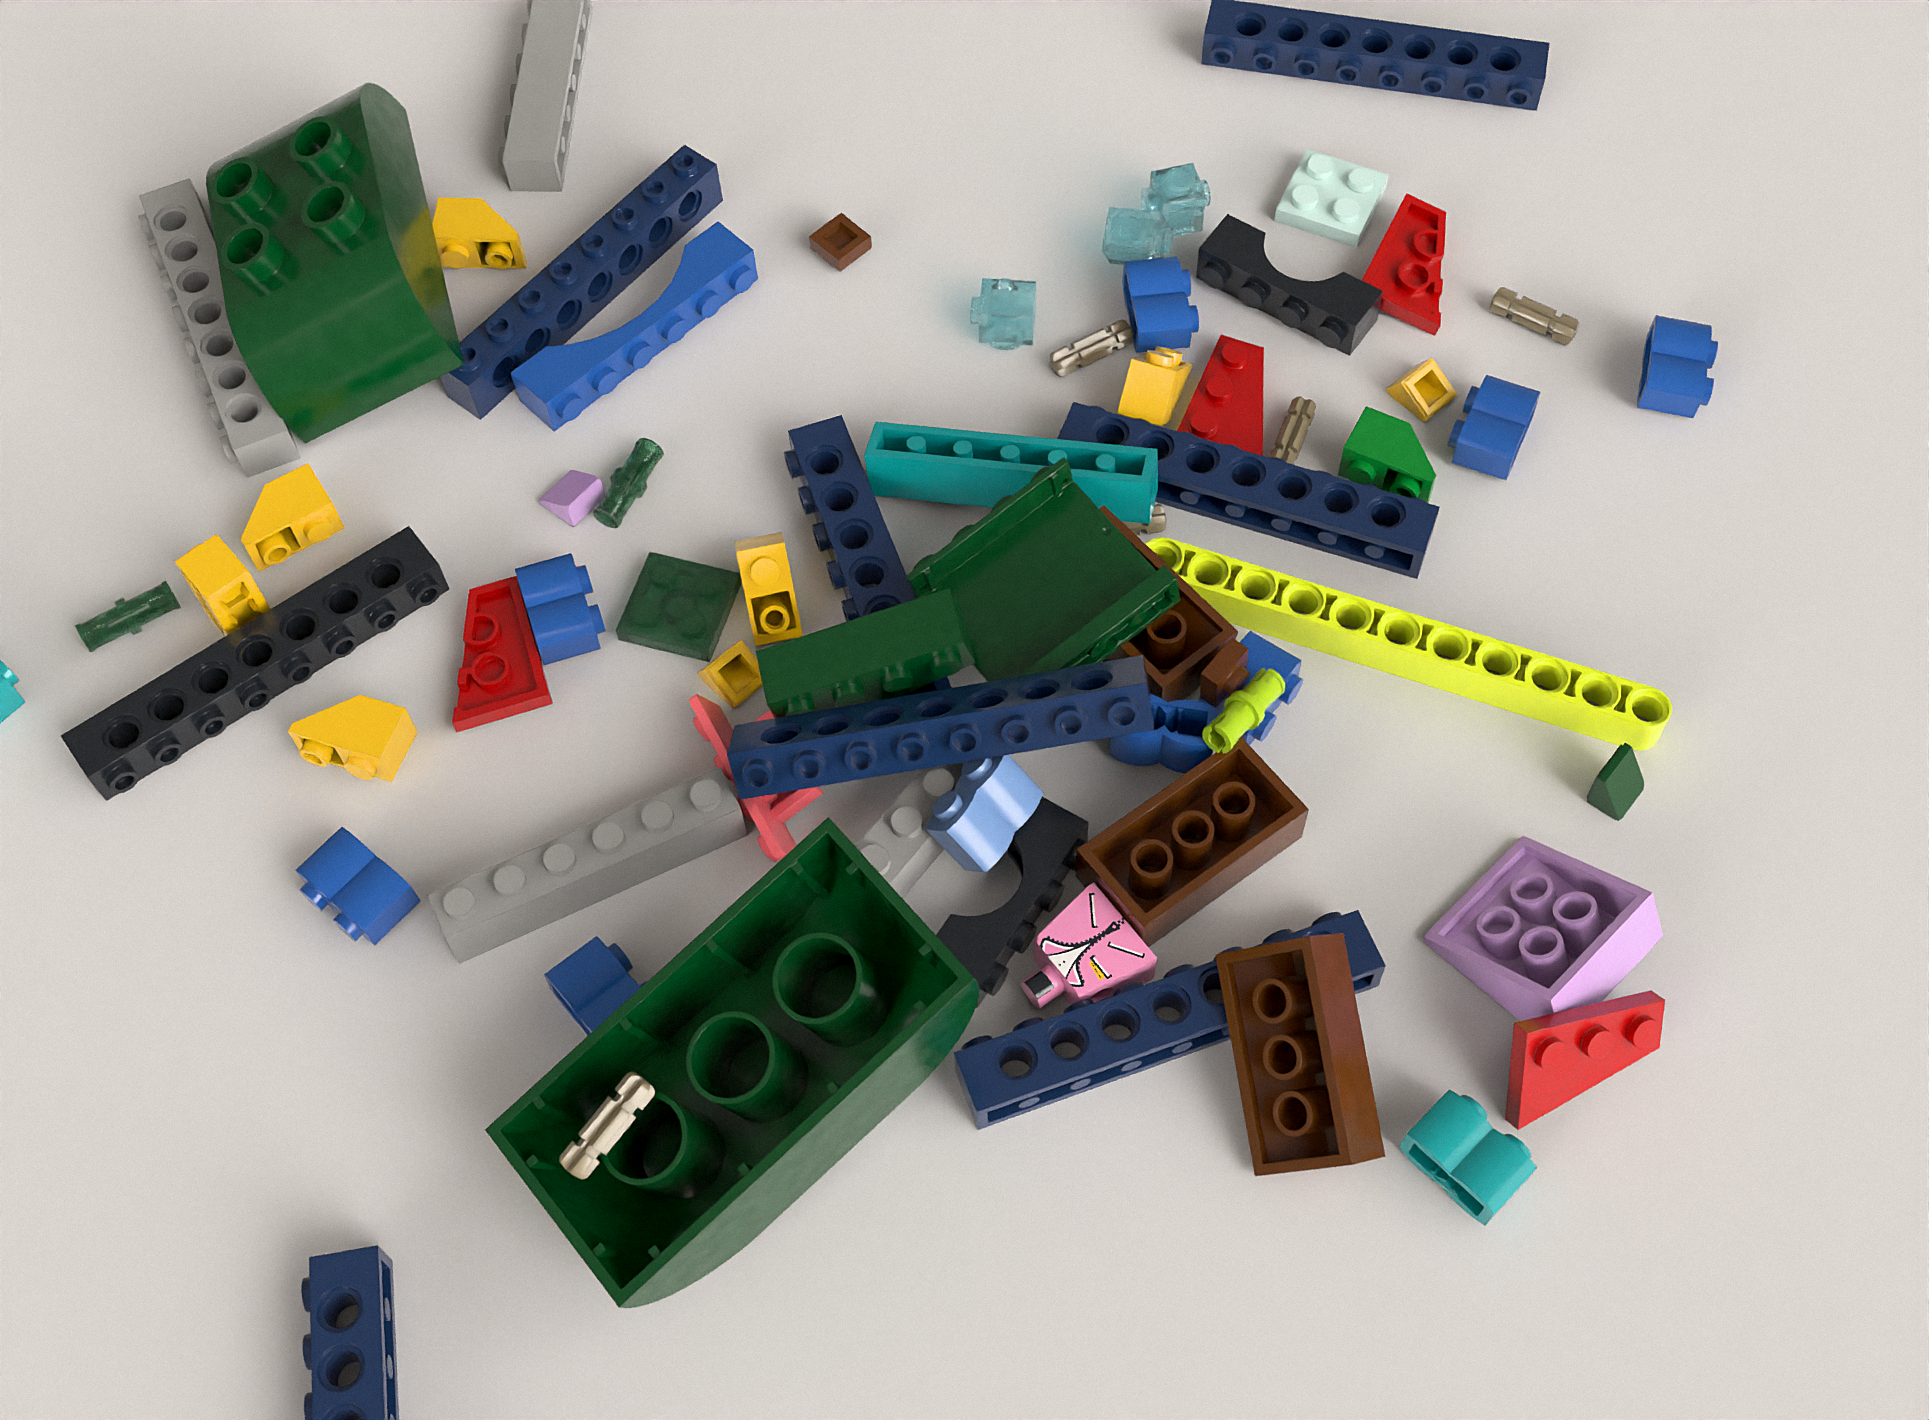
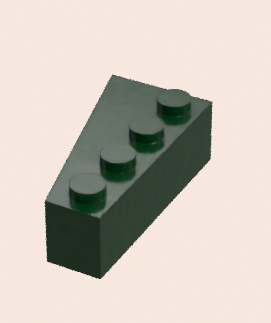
[756,588,976,718]

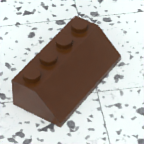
[1099,505,1238,703]
[1216,933,1385,1176]

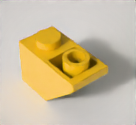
[432,197,527,269]
[1117,347,1193,426]
[240,463,345,572]
[734,532,803,646]
[288,695,417,782]

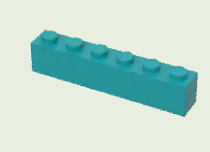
[864,421,1158,524]

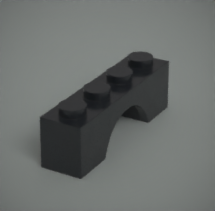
[1196,214,1383,356]
[936,797,1089,1008]

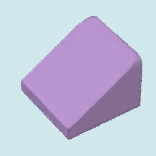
[539,470,606,527]

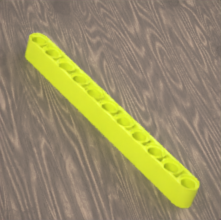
[1146,537,1672,751]

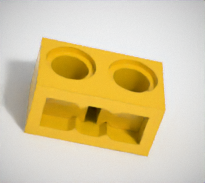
[174,534,270,636]

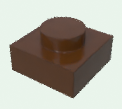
[809,213,872,272]
[1200,638,1250,708]

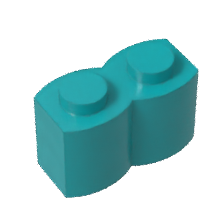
[1399,1089,1537,1226]

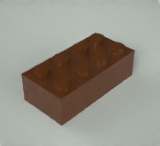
[1075,737,1309,947]

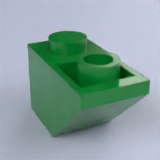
[1338,406,1436,503]

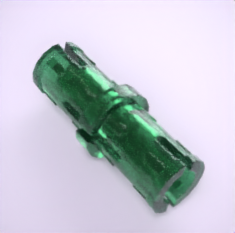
[593,438,664,529]
[75,580,181,652]

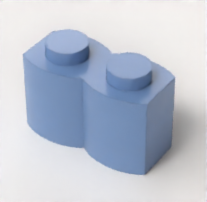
[926,755,1043,873]

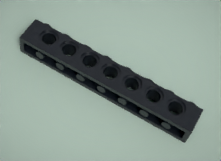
[61,526,450,801]

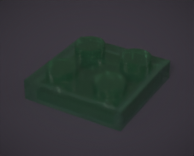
[616,552,742,662]

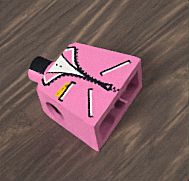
[1021,882,1157,1009]

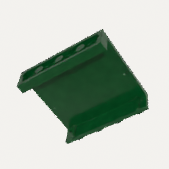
[906,457,1181,682]

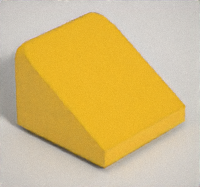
[1386,358,1458,422]
[697,640,763,709]

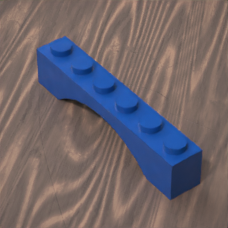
[511,221,758,431]

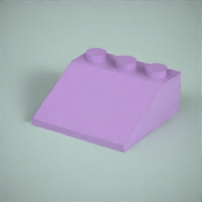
[1423,836,1663,1021]

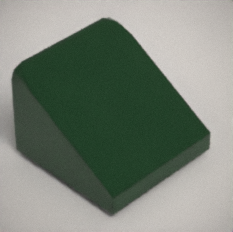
[1586,743,1644,821]

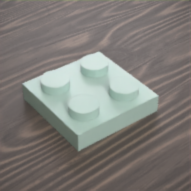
[1274,149,1389,248]

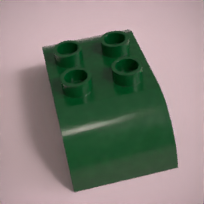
[206,83,464,444]
[485,817,979,1308]

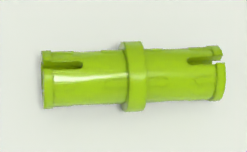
[1202,668,1286,754]

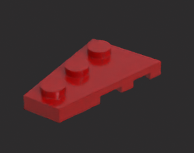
[1362,193,1446,336]

